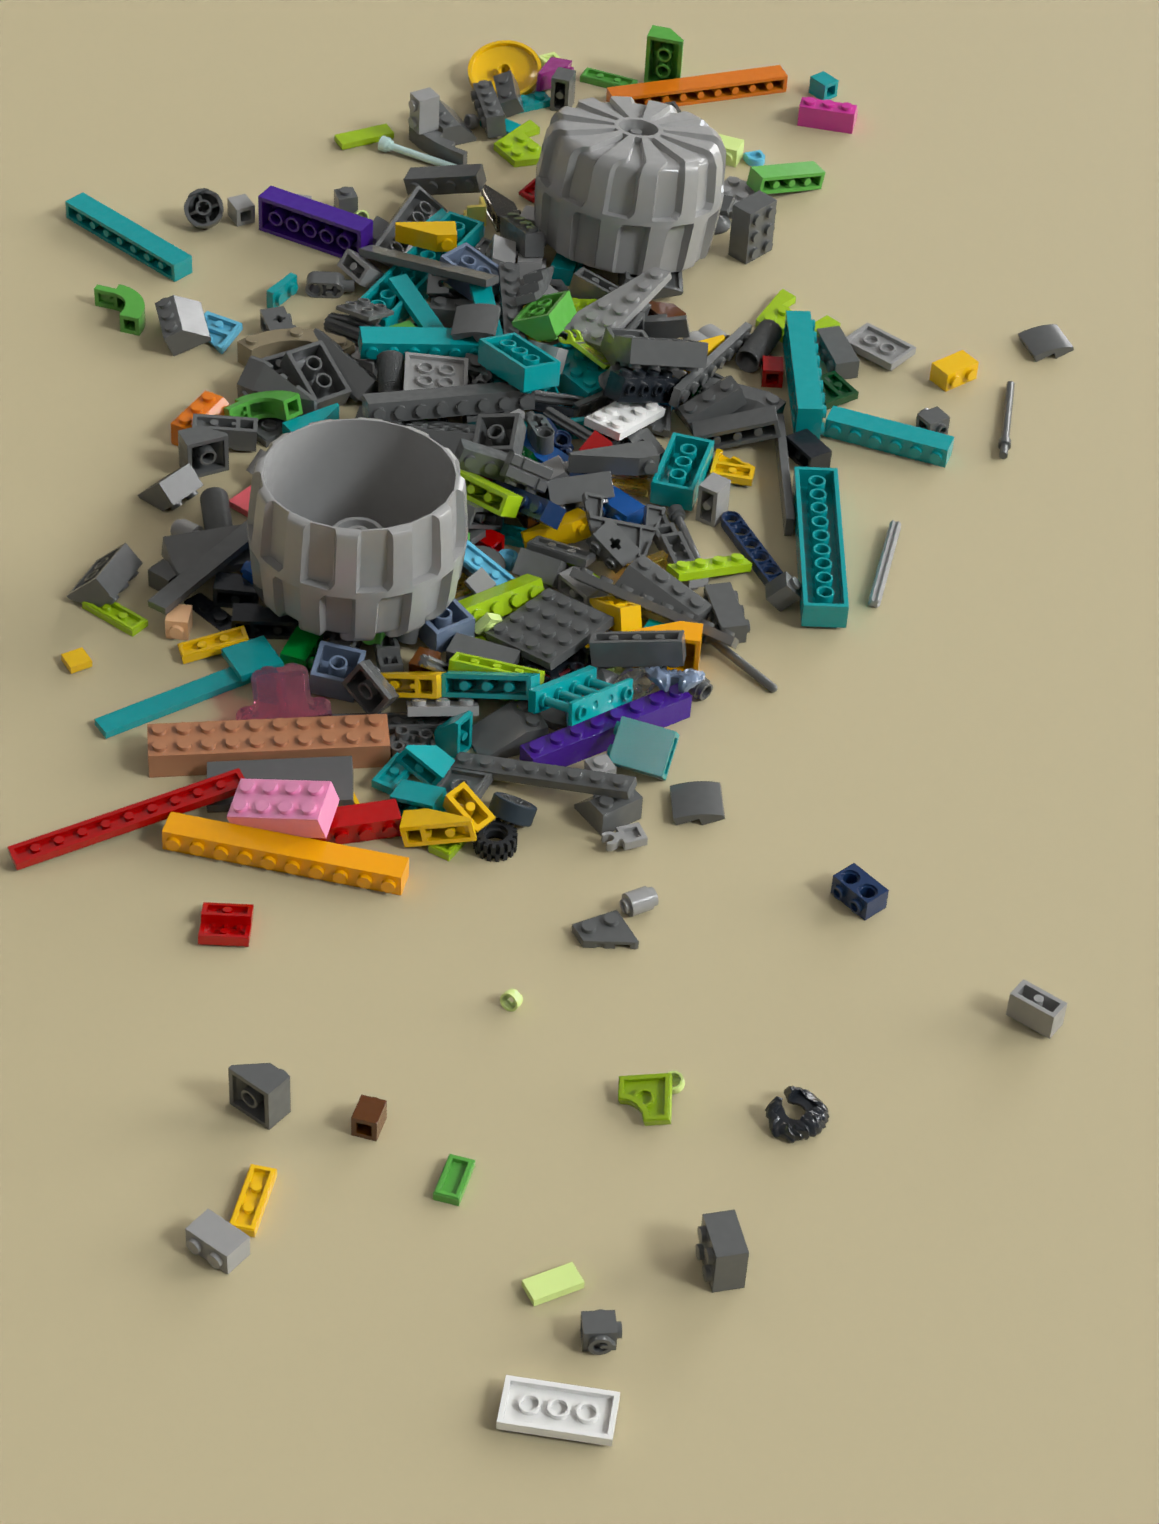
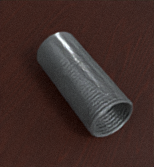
[735,319,783,373]
[376,350,404,393]
[200,487,233,530]

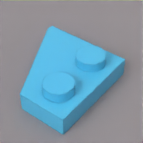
[205,311,243,354]

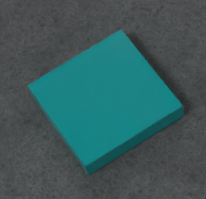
[221,635,284,682]

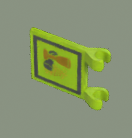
[558,329,611,369]

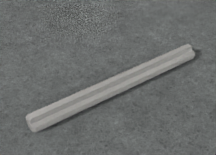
[868,520,901,608]

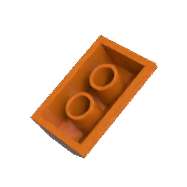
[171,390,230,446]

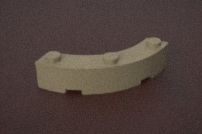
[237,327,355,366]

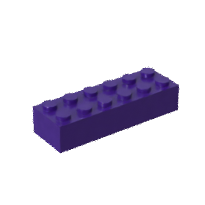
[258,185,373,259]

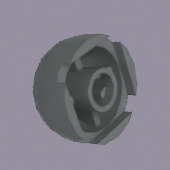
[184,188,224,229]

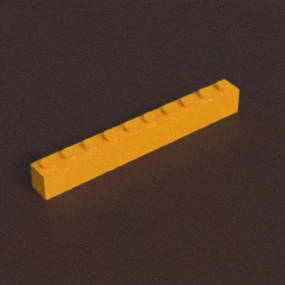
[162,812,409,895]

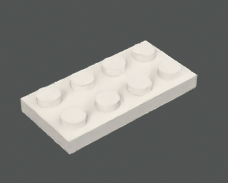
[584,401,666,441]
[496,1375,620,1446]

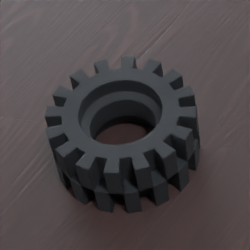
[473,817,518,862]

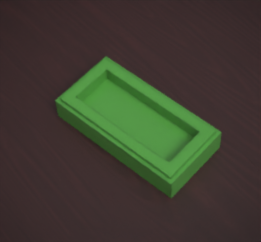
[433,1154,475,1206]

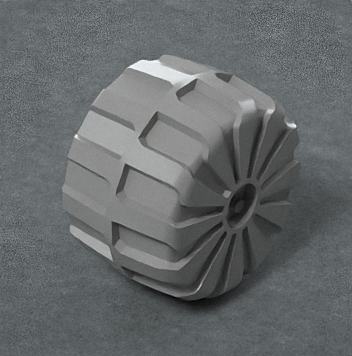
[534,96,726,275]
[247,417,468,641]

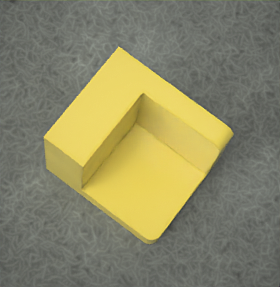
[463,196,487,226]

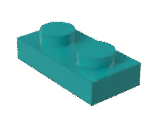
[519,91,550,114]
[266,272,298,308]
[371,752,412,795]

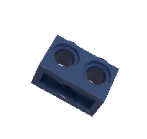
[831,863,889,920]

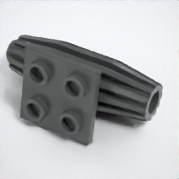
[324,298,394,347]

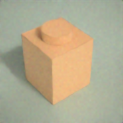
[165,604,193,640]

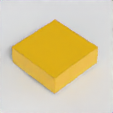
[61,647,92,674]

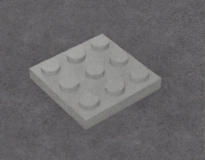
[403,352,468,390]

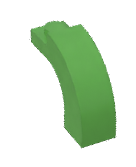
[94,284,146,336]
[223,390,303,421]

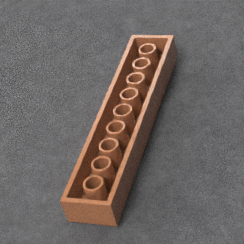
[147,714,390,778]

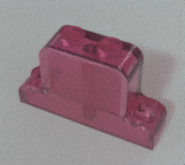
[236,663,333,720]

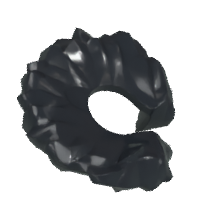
[765,1086,829,1143]

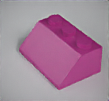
[797,97,858,134]

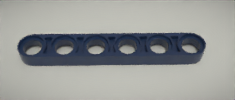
[721,511,783,585]

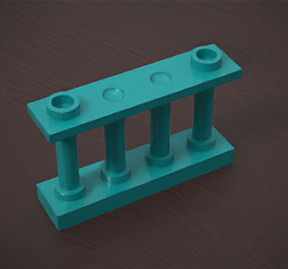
[528,665,633,726]

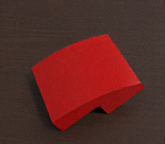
[198,902,254,947]

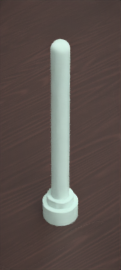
[378,136,457,166]

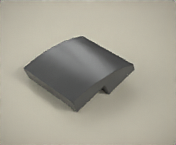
[451,303,501,342]
[1018,324,1074,362]
[670,781,725,825]

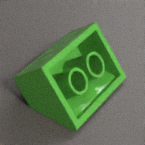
[644,25,684,83]
[511,290,577,342]

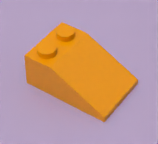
[632,621,703,671]

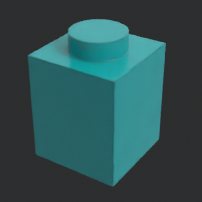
[809,71,839,100]

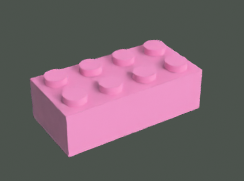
[227,778,340,838]

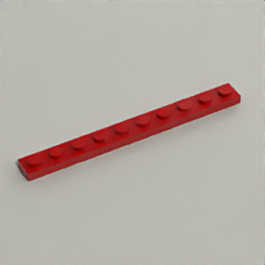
[7,768,245,870]

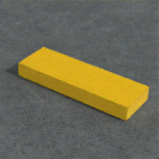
[177,625,249,664]
[229,1164,277,1237]

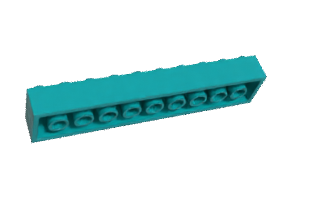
[361,211,484,327]
[792,466,849,628]

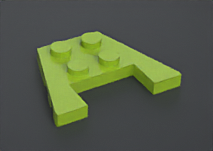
[493,120,542,167]
[755,289,841,343]

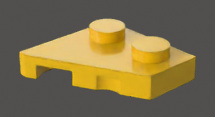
[710,449,755,486]

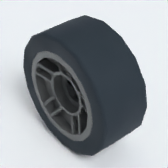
[488,792,537,827]

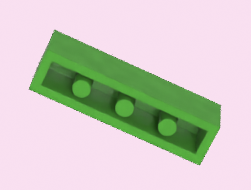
[746,161,826,194]

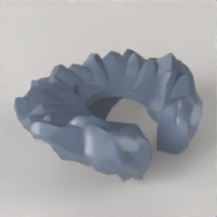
[645,666,705,693]

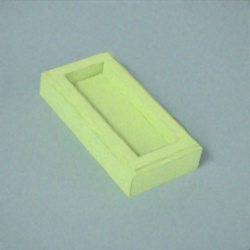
[522,1262,585,1306]

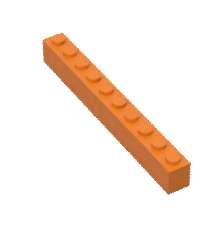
[606,65,788,106]

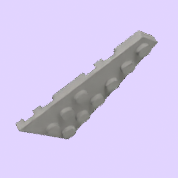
[558,267,672,352]

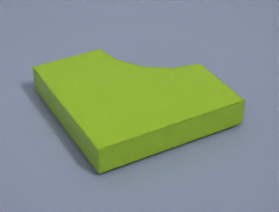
[618,1073,672,1126]

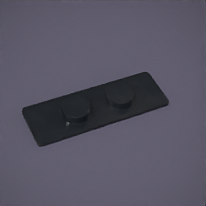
[184,593,232,632]

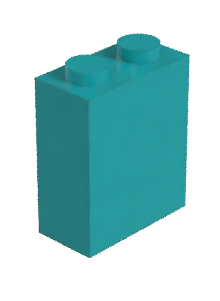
[607,716,680,780]

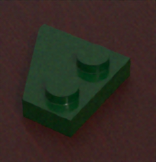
[821,370,859,410]

